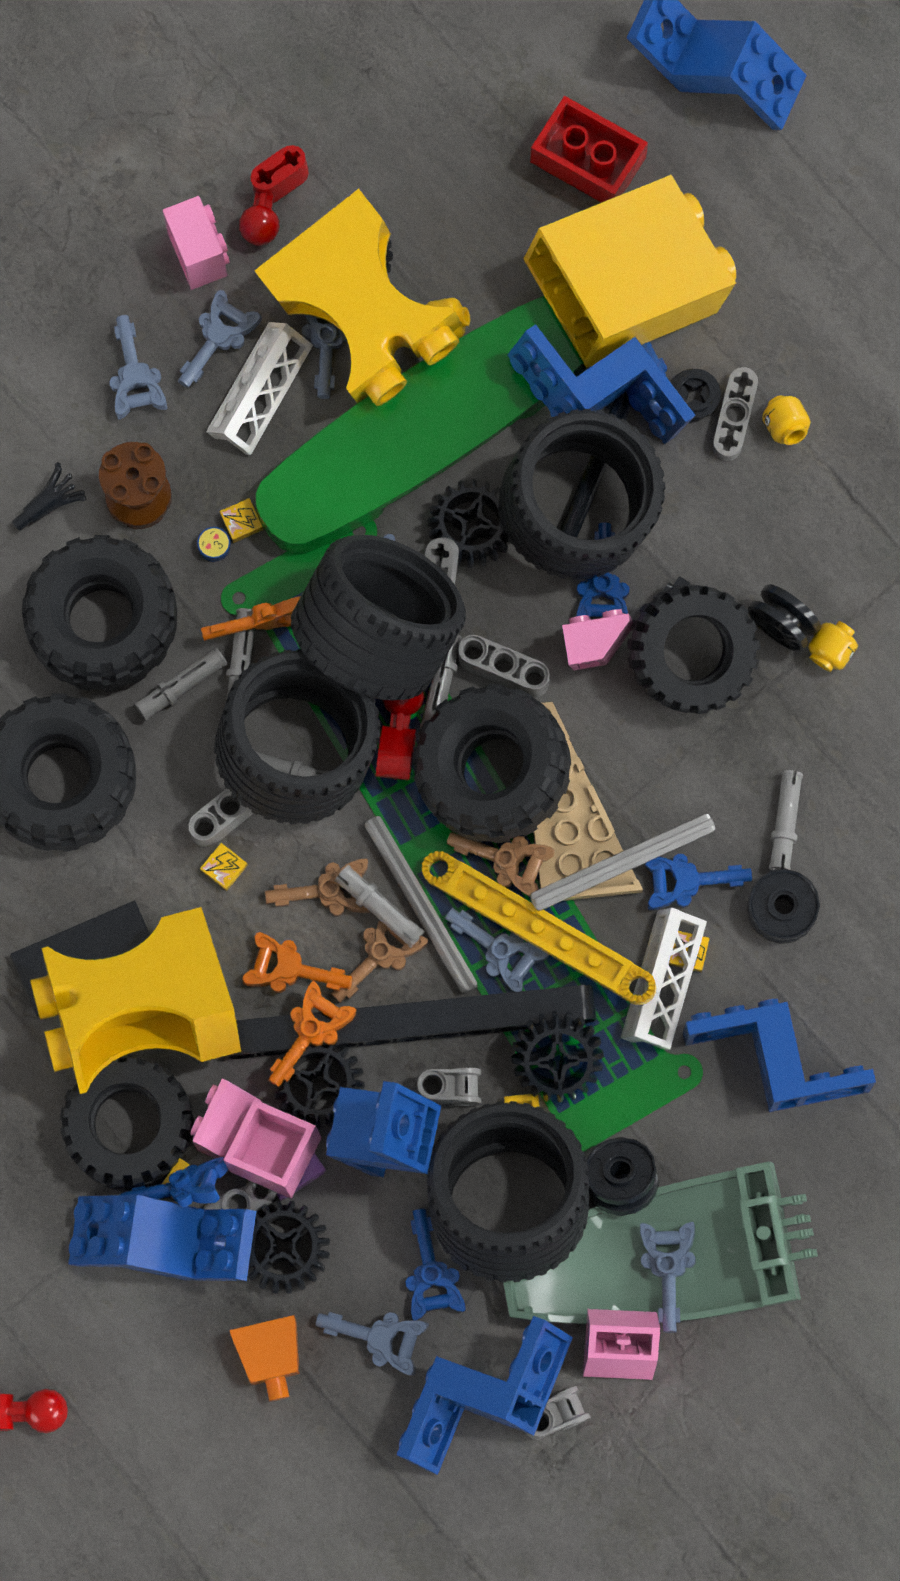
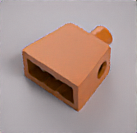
[230,1315,299,1402]

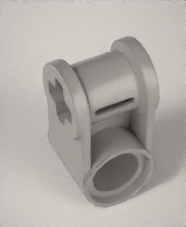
[416,1067,482,1106]
[525,1386,591,1439]

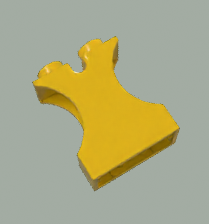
[254,189,462,406]
[30,907,241,1094]

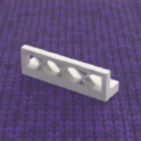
[206,322,313,455]
[621,908,707,1050]

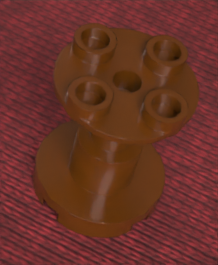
[99,442,172,529]

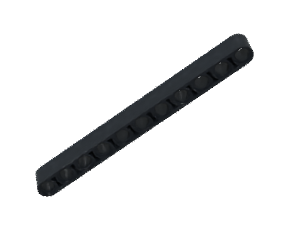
[227,985,597,1059]

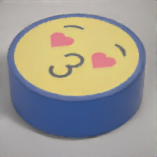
[197,527,231,562]

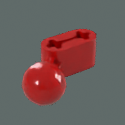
[239,145,309,246]
[376,692,424,780]
[0,1388,68,1433]

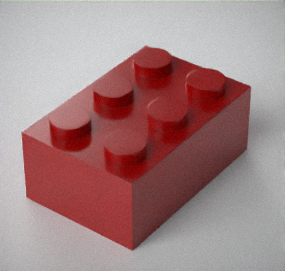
[530,96,648,203]

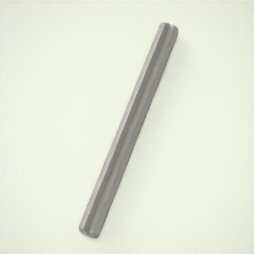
[530,814,715,911]
[365,816,477,994]

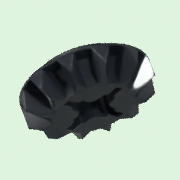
[671,369,721,420]

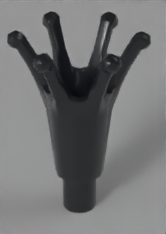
[12,462,86,531]

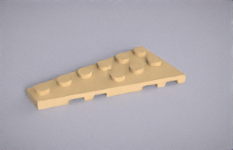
[533,702,643,901]

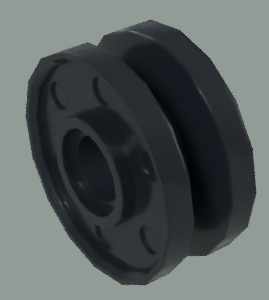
[748,584,821,652]
[747,869,820,944]
[586,1137,659,1216]

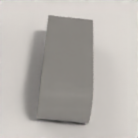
[458,635,550,698]
[188,788,254,848]

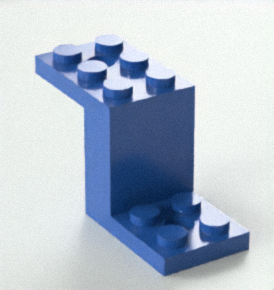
[627,0,807,130]
[507,324,695,444]
[683,999,876,1112]
[326,1081,441,1178]
[68,1195,256,1281]
[397,1316,573,1475]

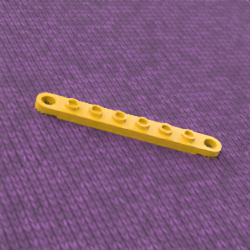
[422,851,657,1005]

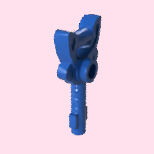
[576,522,630,619]
[644,854,752,910]
[121,1157,228,1207]
[405,1209,466,1321]

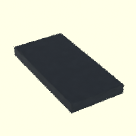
[11,900,150,1017]

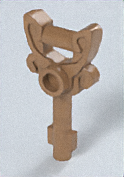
[447,832,555,897]
[265,859,370,916]
[331,920,428,1003]

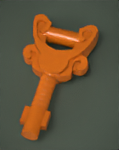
[201,596,301,641]
[242,932,353,993]
[268,981,356,1087]

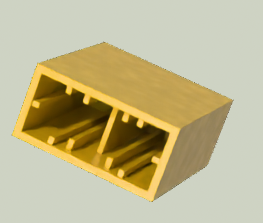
[523,175,736,368]

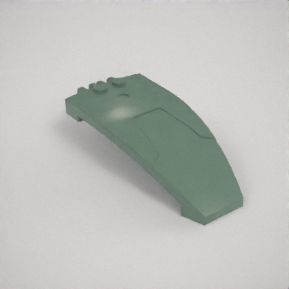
[503,1161,818,1324]

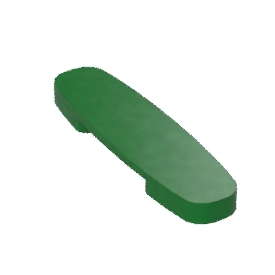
[256,296,587,554]

